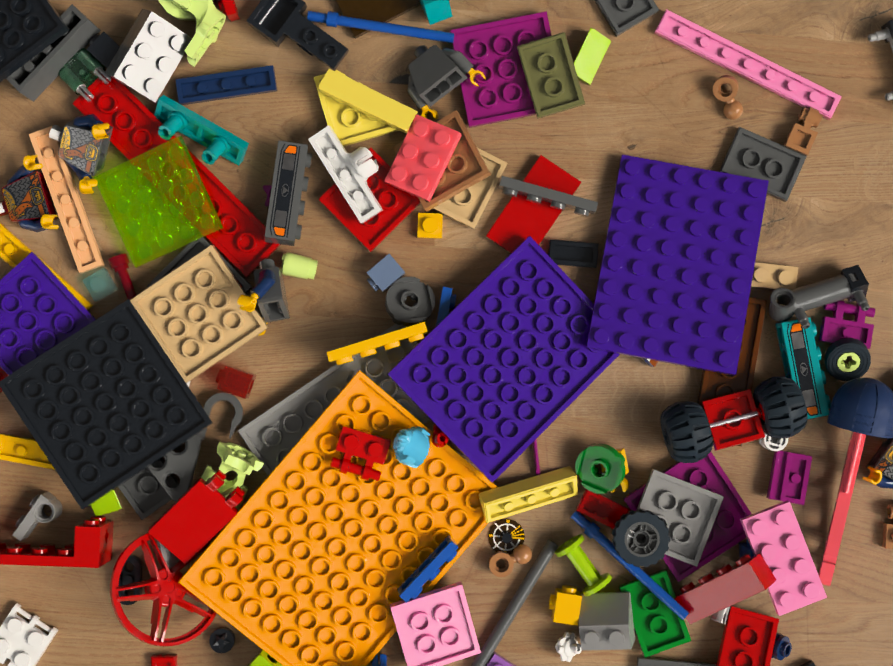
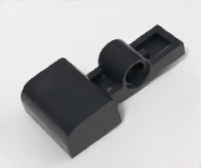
[247,0,349,71]

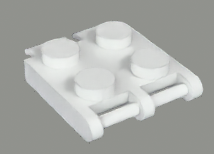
[0,603,58,666]

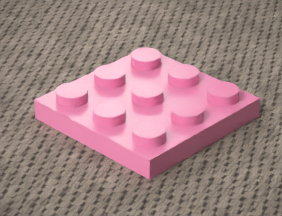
[389,582,481,666]

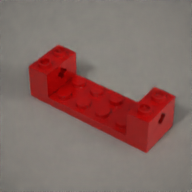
[0,516,113,568]

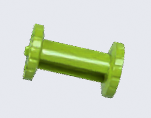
[555,534,612,597]

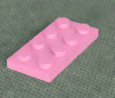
[740,501,827,616]

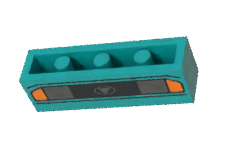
[775,317,831,419]

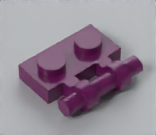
[819,300,875,349]

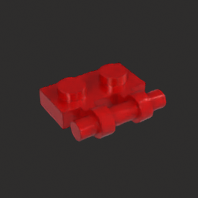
[330,425,391,481]

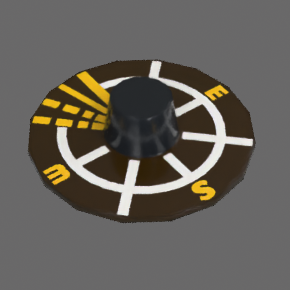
[488,519,525,555]

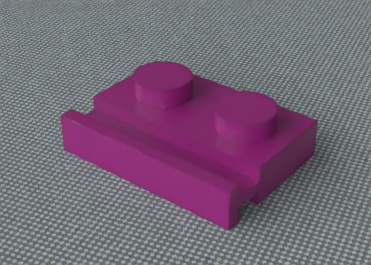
[766,451,812,505]

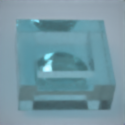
[82,268,118,302]

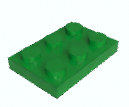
[619,569,691,658]

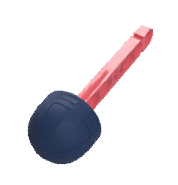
[819,378,893,586]

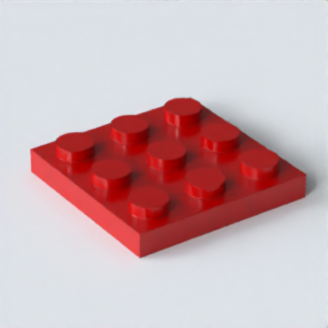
[319,148,421,252]

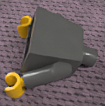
[408,45,486,119]

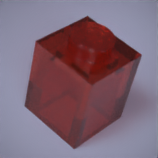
[216,365,257,399]

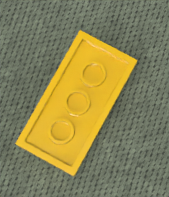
[326,322,428,365]

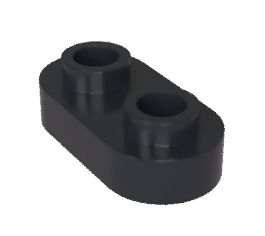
[118,554,142,605]

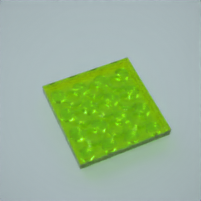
[94,136,223,268]

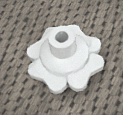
[555,632,581,662]

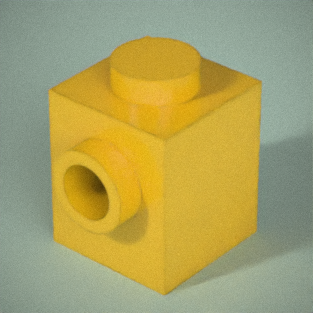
[549,585,582,626]

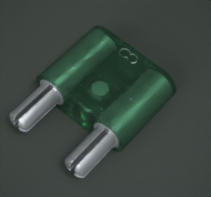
[58,48,111,102]

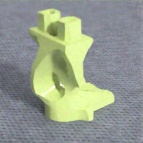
[158,0,226,67]
[201,441,264,531]

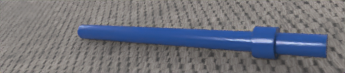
[307,11,455,43]
[570,511,689,620]

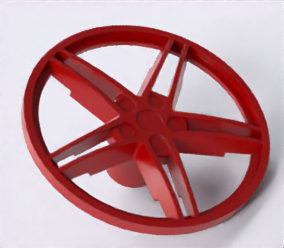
[110,533,217,646]

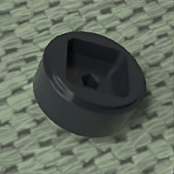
[209,627,235,654]

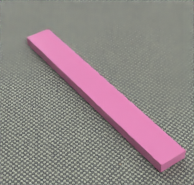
[654,9,842,120]

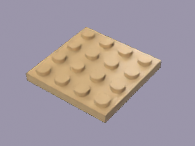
[130,245,269,383]

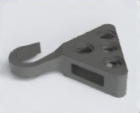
[148,393,243,502]

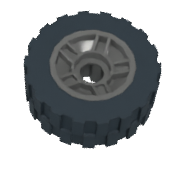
[612,509,670,567]

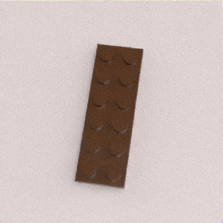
[697,298,767,447]

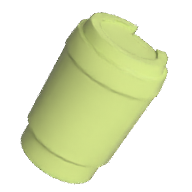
[280,252,318,280]

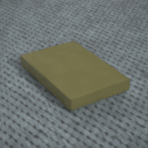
[517,32,585,119]

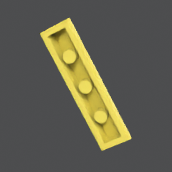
[317,69,418,134]
[479,466,578,523]

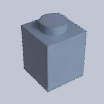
[366,254,406,292]

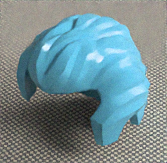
[393,426,430,468]

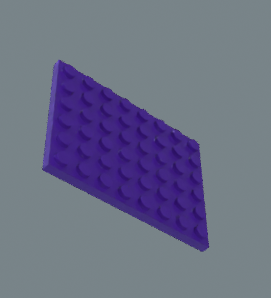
[586,155,769,375]
[387,236,620,483]

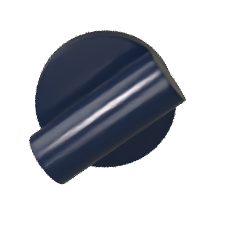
[771,632,792,660]

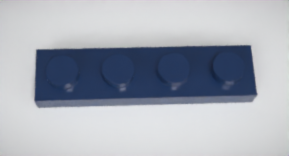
[175,65,278,105]

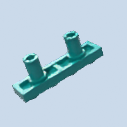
[154,95,249,166]

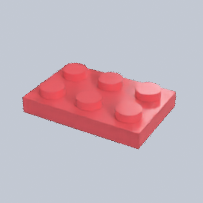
[385,114,462,202]

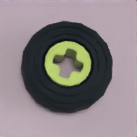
[824,338,871,381]

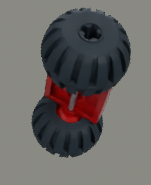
[660,376,808,463]

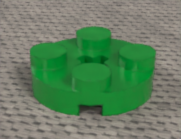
[575,443,626,494]

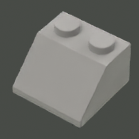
[579,591,635,651]

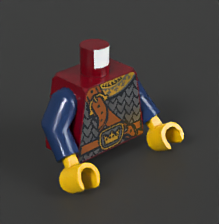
[0,154,59,232]

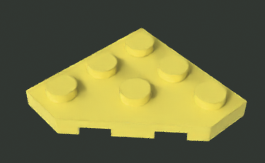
[314,70,399,146]

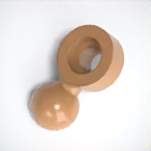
[713,75,743,120]
[488,544,532,577]

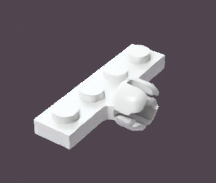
[308,125,383,223]

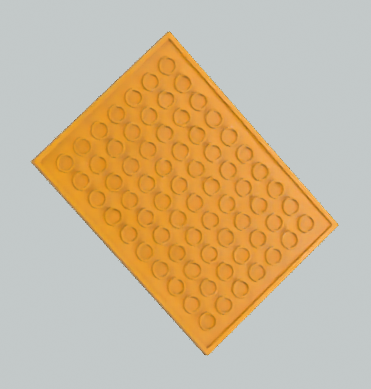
[179,370,498,666]

